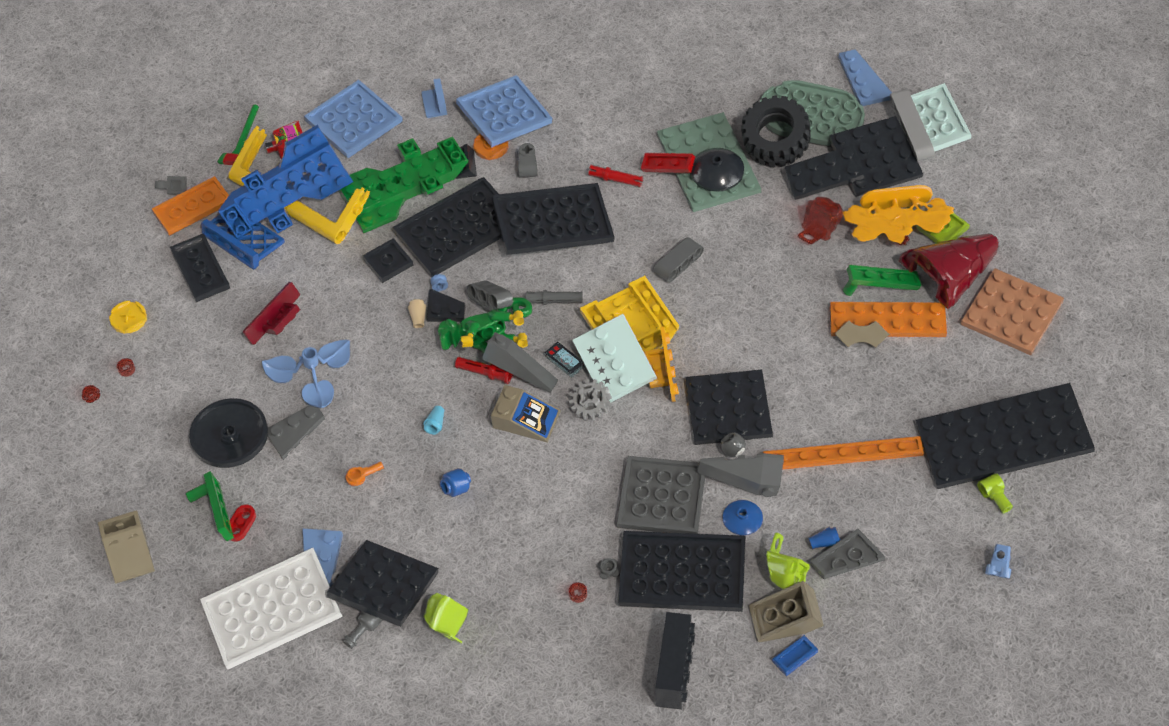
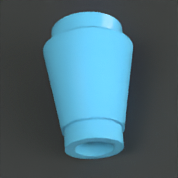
[423,406,444,435]

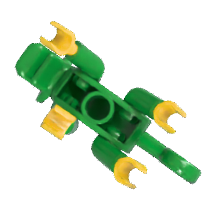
[438,297,533,364]

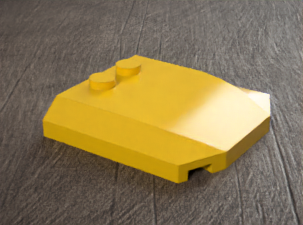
[580,275,679,354]

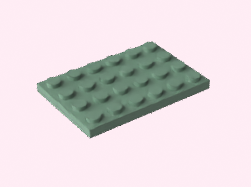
[657,112,761,212]

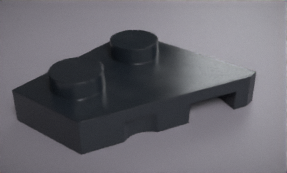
[426,289,466,322]

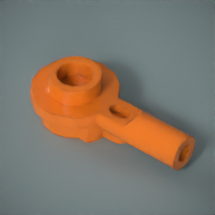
[346,461,384,486]

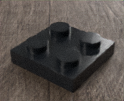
[362,238,414,283]

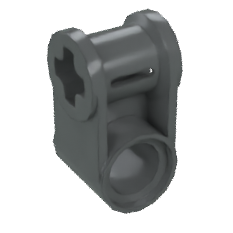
[518,143,538,177]

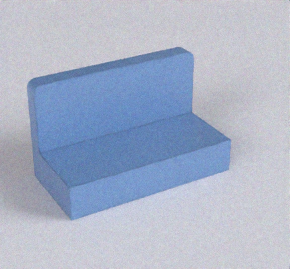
[421,78,447,118]

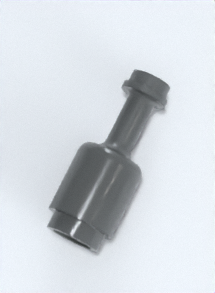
[343,612,383,649]

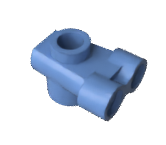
[985,544,1012,579]

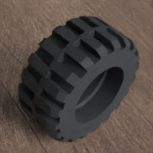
[741,95,811,167]

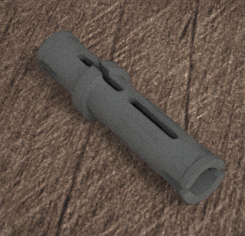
[526,290,583,305]

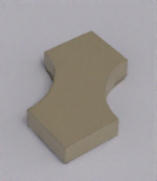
[835,320,890,348]

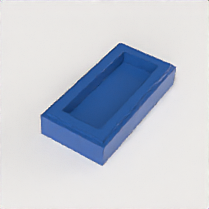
[772,635,818,676]

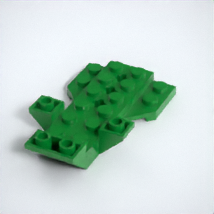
[338,136,468,233]

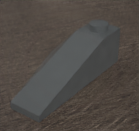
[697,453,784,497]

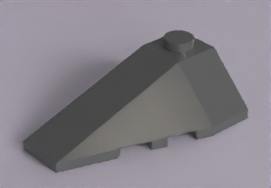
[482,332,558,393]

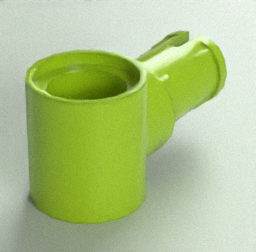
[977,473,1013,514]

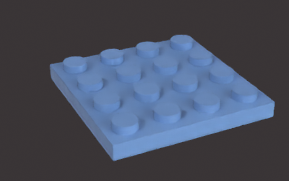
[456,75,552,147]
[304,80,403,158]

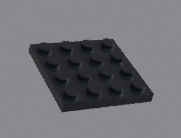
[829,116,923,197]
[686,369,773,445]
[327,540,439,627]

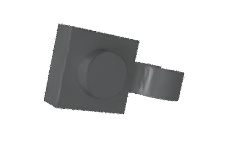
[155,176,187,194]

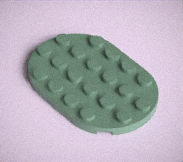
[760,80,865,146]

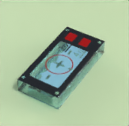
[544,342,585,378]

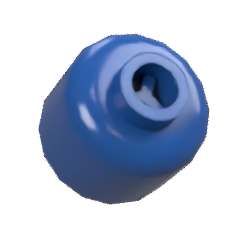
[440,468,471,497]

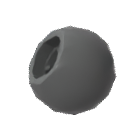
[721,432,746,457]

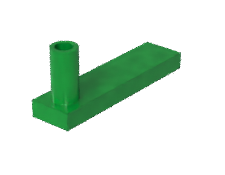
[843,265,921,296]
[186,471,234,541]

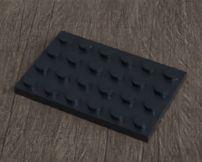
[392,176,502,278]
[492,183,615,255]
[618,531,746,612]

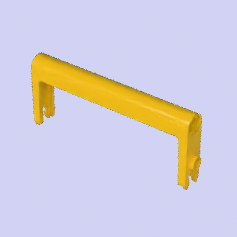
[228,126,370,244]

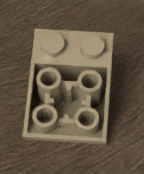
[98,510,155,584]

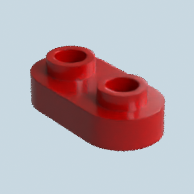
[230,504,256,542]

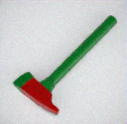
[217,104,259,165]

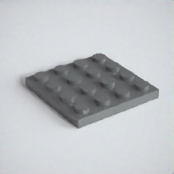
[617,456,706,534]

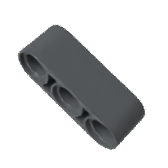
[654,237,704,283]
[467,280,513,310]

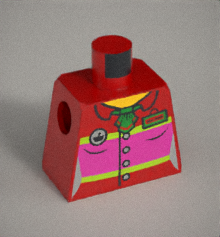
[265,121,303,159]

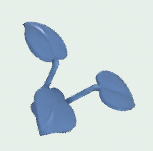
[262,340,350,408]

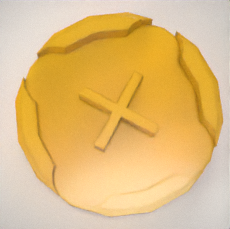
[109,301,147,334]

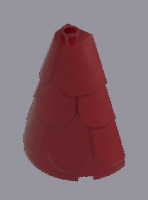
[899,233,999,309]

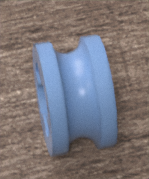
[430,274,448,292]

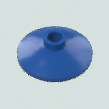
[723,500,763,535]

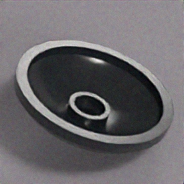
[690,148,744,192]

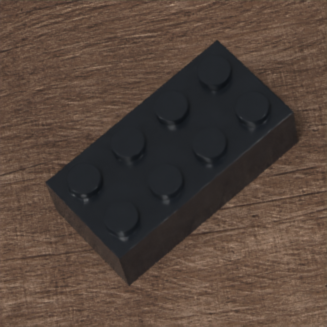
[655,612,696,710]

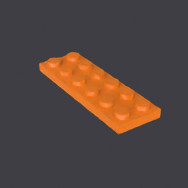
[830,302,947,337]

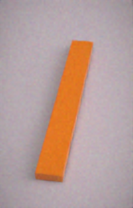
[763,436,924,470]

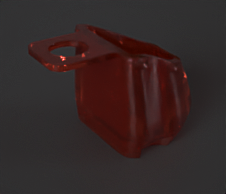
[797,197,843,244]

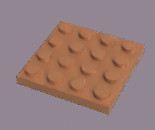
[961,268,1064,355]

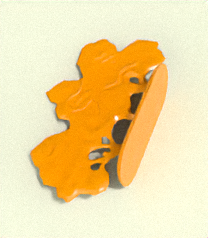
[843,185,954,244]

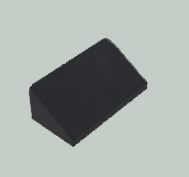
[456,144,477,179]

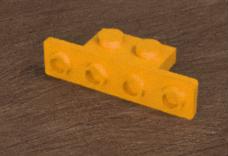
[644,326,679,402]

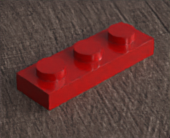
[641,153,695,173]

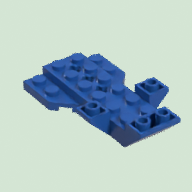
[218,124,353,238]

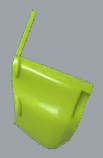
[766,532,810,590]
[424,593,468,644]

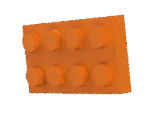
[152,176,229,236]

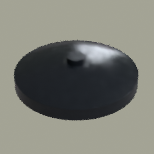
[189,398,268,468]

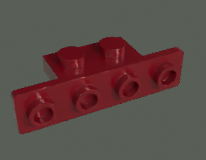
[243,282,301,345]

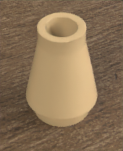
[408,299,426,328]

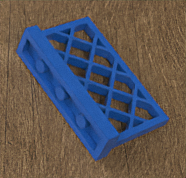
[201,214,285,270]

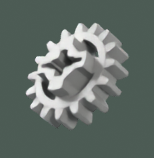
[569,379,612,421]

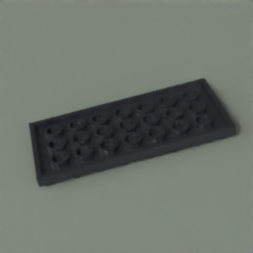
[916,383,1095,489]

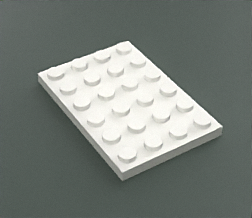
[200,548,343,669]

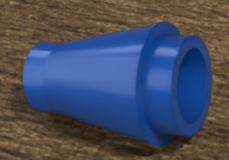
[809,526,840,549]

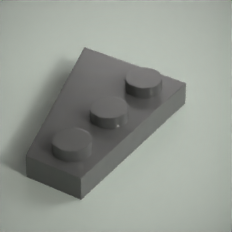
[268,405,325,460]
[811,529,885,579]

